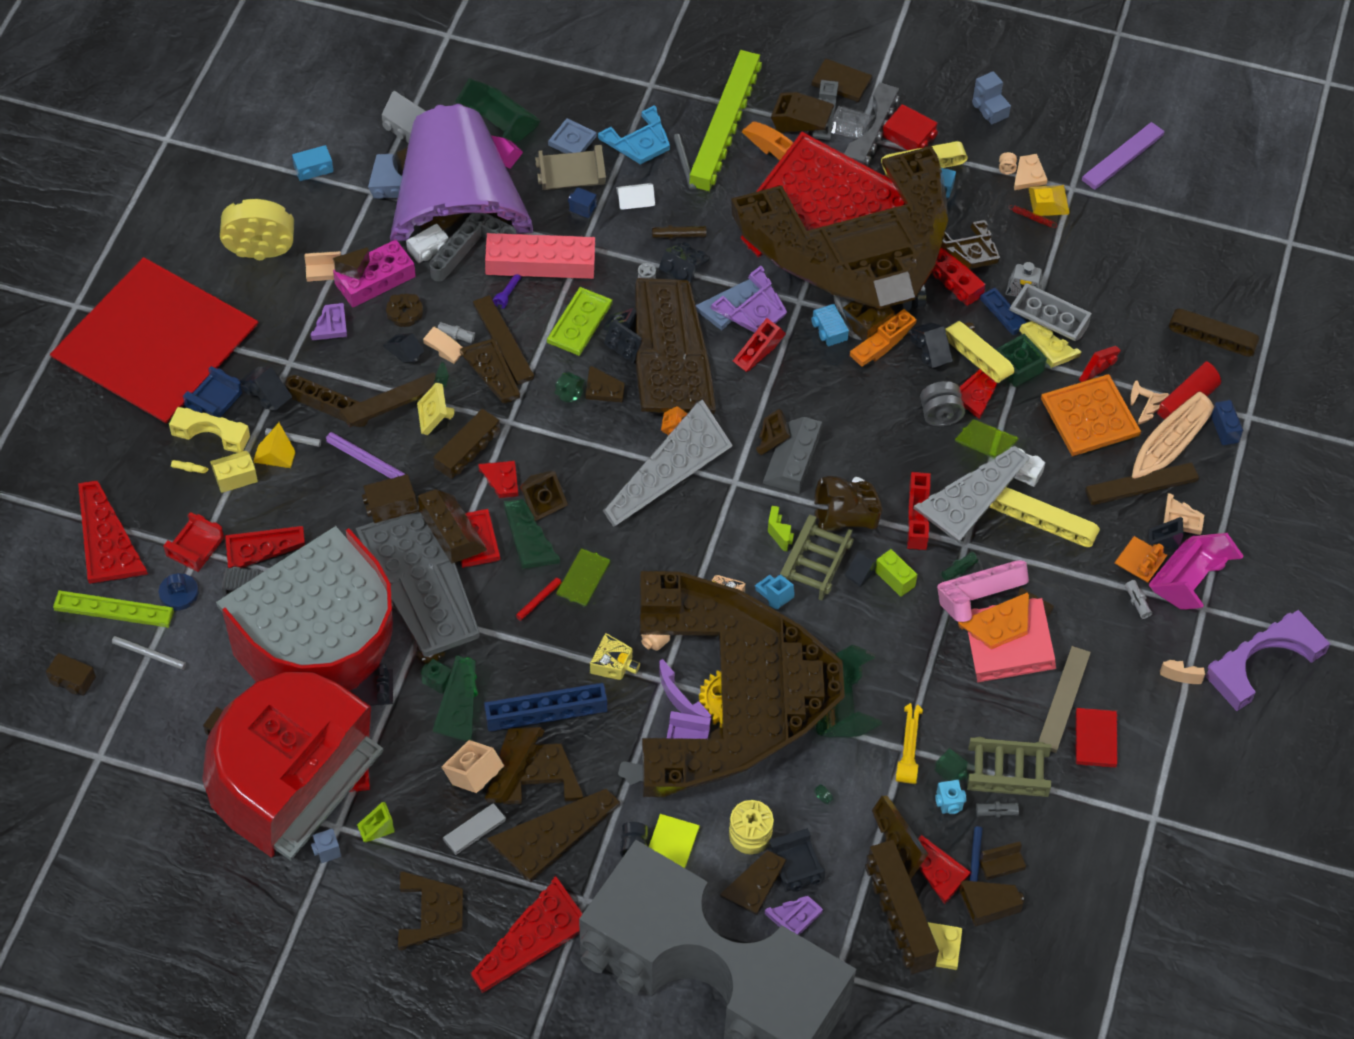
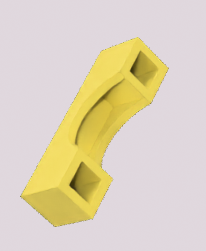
[169,407,250,453]

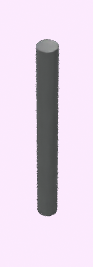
[673,134,696,190]

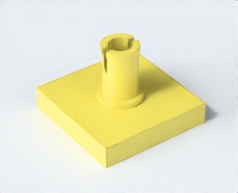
[417,383,454,435]

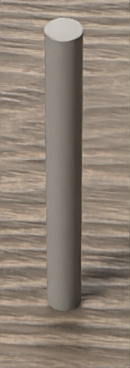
[112,636,186,670]

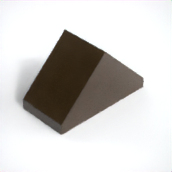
[333,247,370,280]

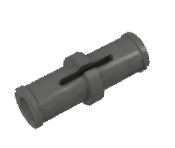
[976,801,1019,818]

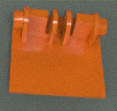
[1115,536,1167,582]

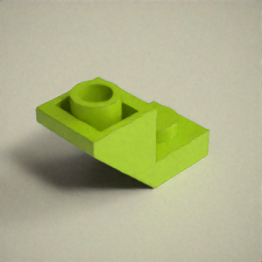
[768,506,794,551]

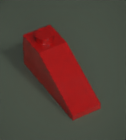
[733,318,786,372]

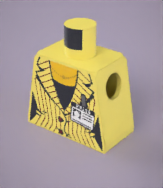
[590,633,640,680]

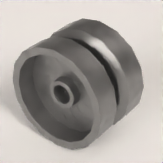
[920,381,965,426]

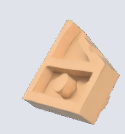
[1163,494,1204,535]

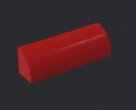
[1157,361,1221,420]

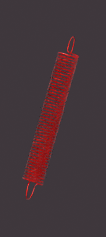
[1009,205,1057,227]

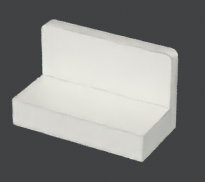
[616,183,655,209]

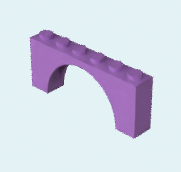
[1206,610,1330,711]

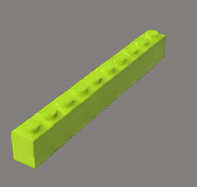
[689,50,762,191]

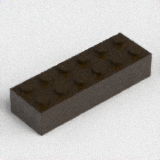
[865,840,939,975]

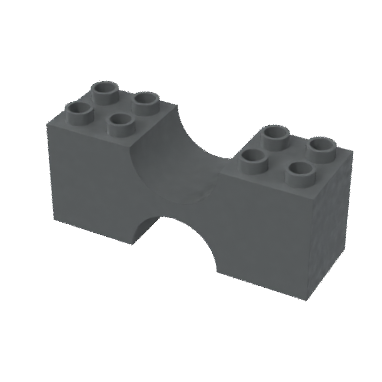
[579,840,856,1039]

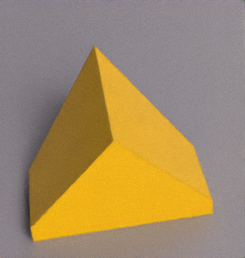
[254,423,295,468]

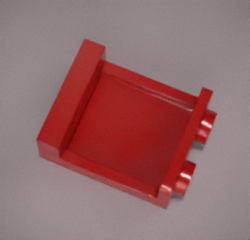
[163,512,224,572]

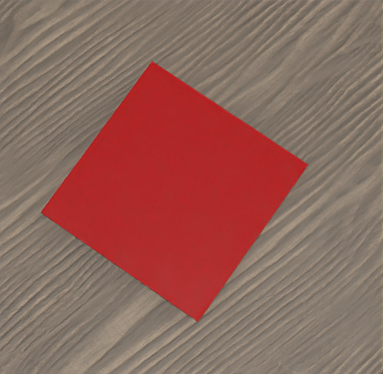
[50,257,258,423]

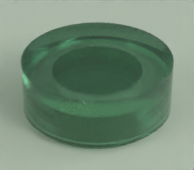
[814,784,833,804]

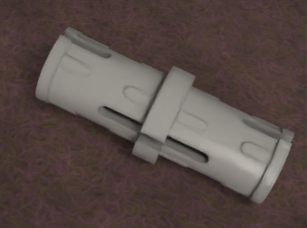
[437,322,475,344]
[1125,580,1152,619]

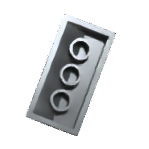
[382,91,426,143]
[1009,283,1092,341]

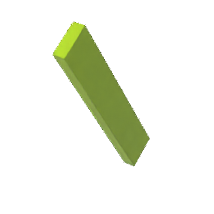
[53,591,174,628]

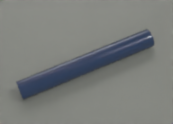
[970,827,982,882]

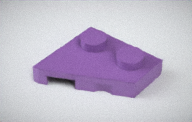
[311,303,347,340]
[765,896,823,935]

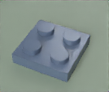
[548,119,596,154]

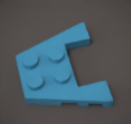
[598,105,670,164]

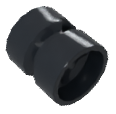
[620,822,648,857]

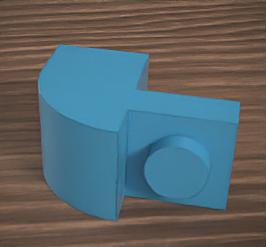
[755,574,795,609]

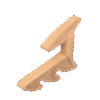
[1130,381,1169,424]

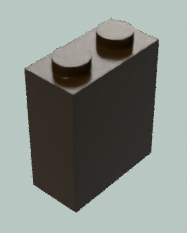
[362,474,419,523]

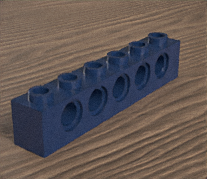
[484,683,607,732]

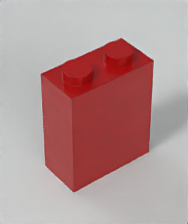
[882,104,938,151]

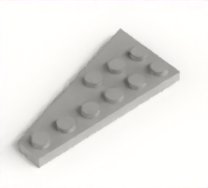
[913,446,1030,543]

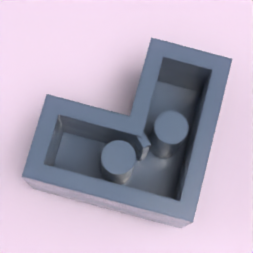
[972,71,1011,125]

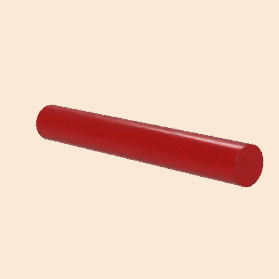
[516,577,562,621]

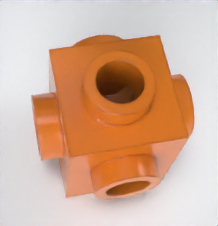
[661,406,688,436]

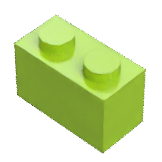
[875,549,917,597]

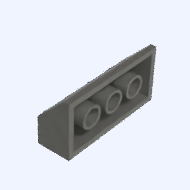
[763,417,822,494]

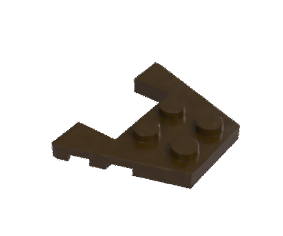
[941,220,1000,269]
[503,744,583,805]
[398,872,463,950]

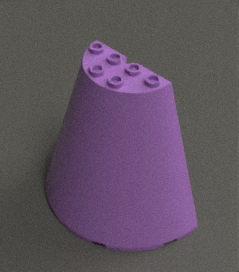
[390,104,533,242]

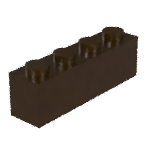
[433,409,500,479]

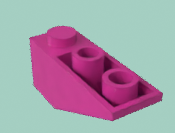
[491,136,523,169]

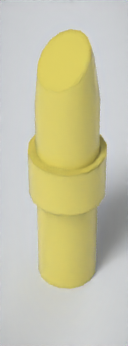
[171,460,208,473]

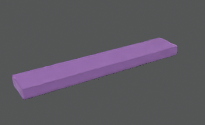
[1082,122,1164,190]

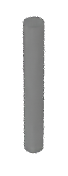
[265,428,321,447]

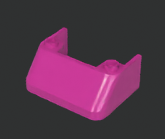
[1149,533,1243,610]

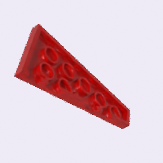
[78,481,148,584]
[471,876,582,993]

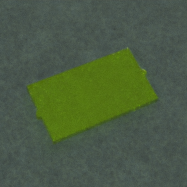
[955,419,1018,458]
[557,548,610,606]

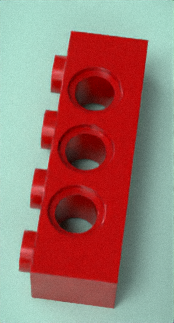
[932,247,986,306]

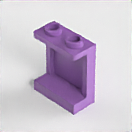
[667,711,711,739]

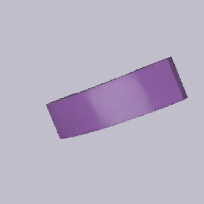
[659,659,711,725]

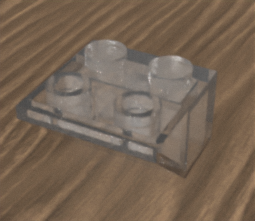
[831,105,875,139]

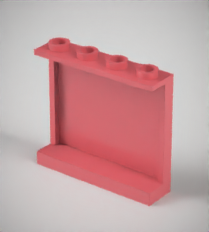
[968,598,1056,683]

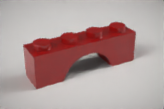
[907,472,930,550]

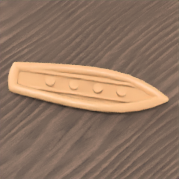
[1132,392,1214,479]

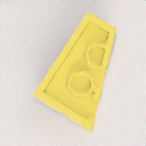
[1019,321,1082,368]

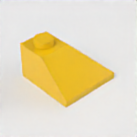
[1029,185,1069,216]

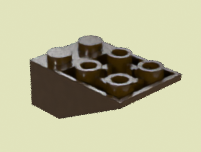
[771,92,834,132]

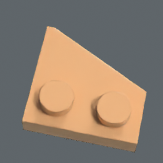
[1014,154,1047,190]

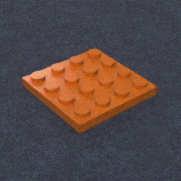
[1041,374,1141,456]

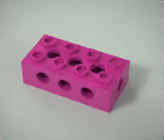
[333,240,416,308]

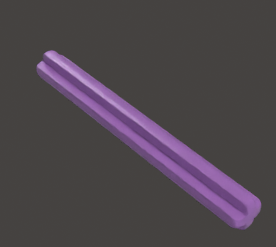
[326,432,405,478]

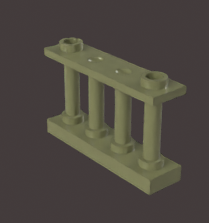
[780,514,854,600]
[967,737,1051,797]

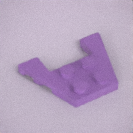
[710,266,787,333]

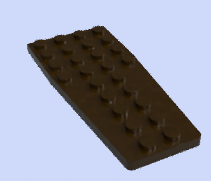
[635,278,716,414]

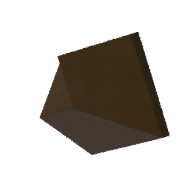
[520,470,568,521]

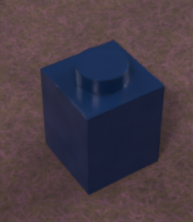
[568,187,597,218]

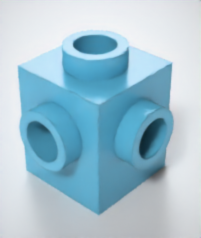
[935,780,966,814]

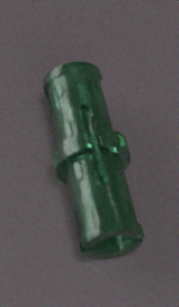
[941,552,978,581]

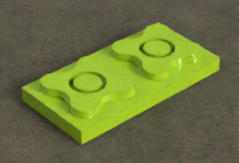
[547,287,613,356]

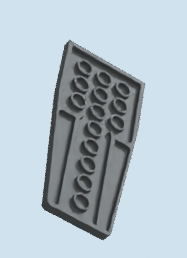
[356,507,480,657]

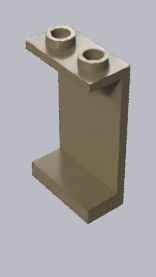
[535,145,606,190]

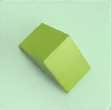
[357,802,394,842]

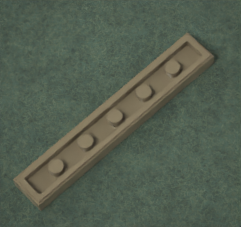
[1039,646,1091,753]

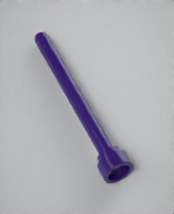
[493,274,522,309]

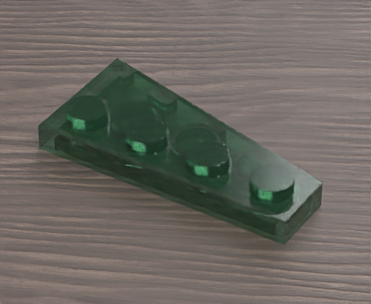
[504,499,560,569]
[432,655,476,742]

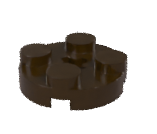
[386,294,423,327]

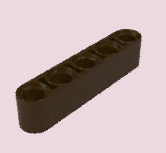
[1169,309,1260,357]
[285,375,368,427]

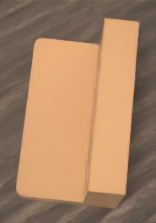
[304,251,341,282]

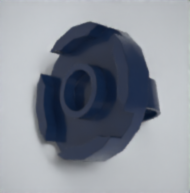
[158,573,199,611]

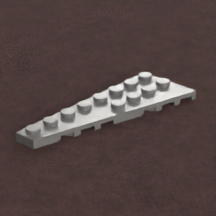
[603,400,733,527]

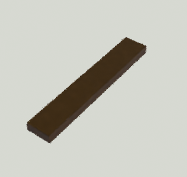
[473,295,534,385]
[339,372,444,427]
[1085,462,1199,505]

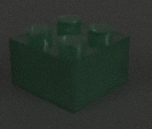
[995,333,1047,387]

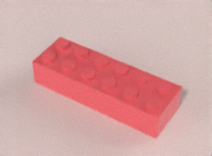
[485,233,595,279]

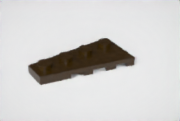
[460,338,520,403]
[485,727,545,803]

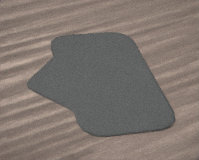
[618,761,643,785]

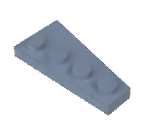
[695,279,760,330]

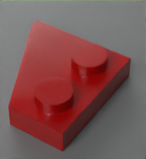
[1079,346,1121,382]
[478,461,518,498]

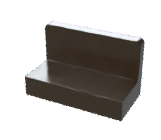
[980,841,1026,880]

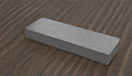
[443,803,506,855]

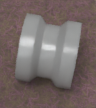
[638,263,656,279]

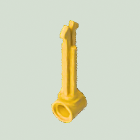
[895,703,923,784]

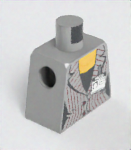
[1006,262,1043,297]

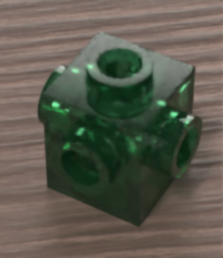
[554,372,585,402]

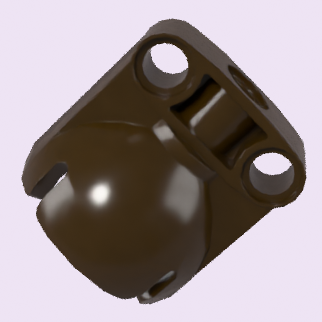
[814,476,883,531]

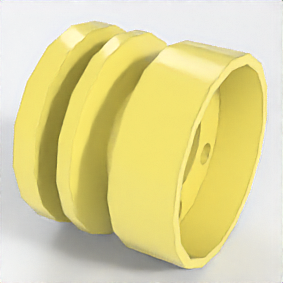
[729,800,774,854]

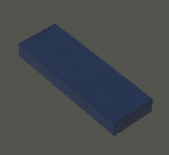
[980,288,1027,335]

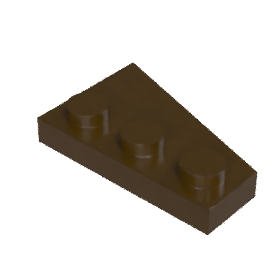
[720,850,786,915]

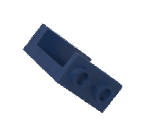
[183,366,242,418]

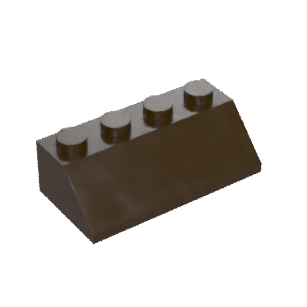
[418,489,487,564]

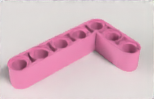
[937,560,1029,622]

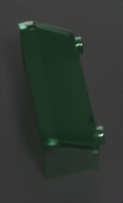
[455,78,541,143]
[816,644,882,737]

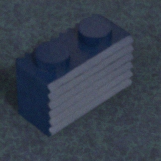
[1211,400,1243,445]

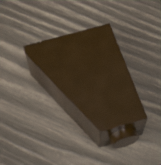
[959,881,1025,927]

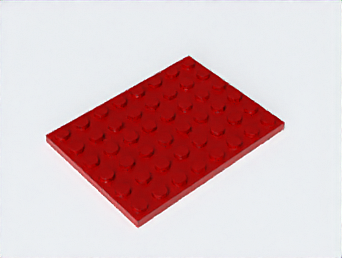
[756,132,906,231]

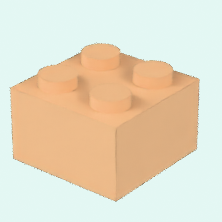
[442,740,504,793]

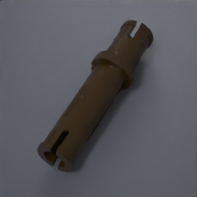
[652,225,706,239]

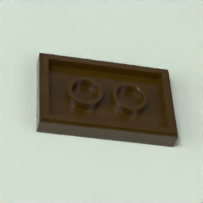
[811,58,872,102]

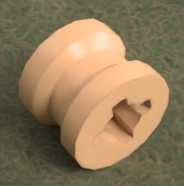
[999,152,1017,174]

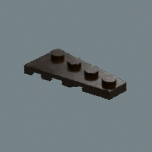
[872,796,929,880]

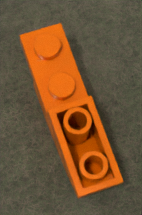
[742,121,793,160]
[850,309,917,367]

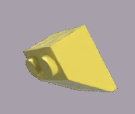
[210,450,258,493]

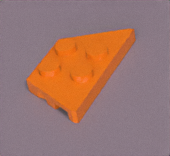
[958,593,1029,650]

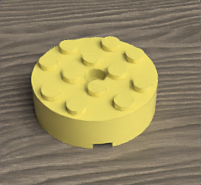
[220,199,294,260]

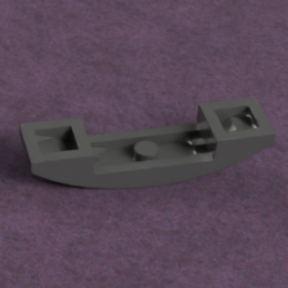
[813,80,838,140]

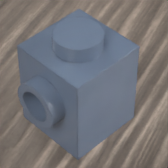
[311,828,341,864]

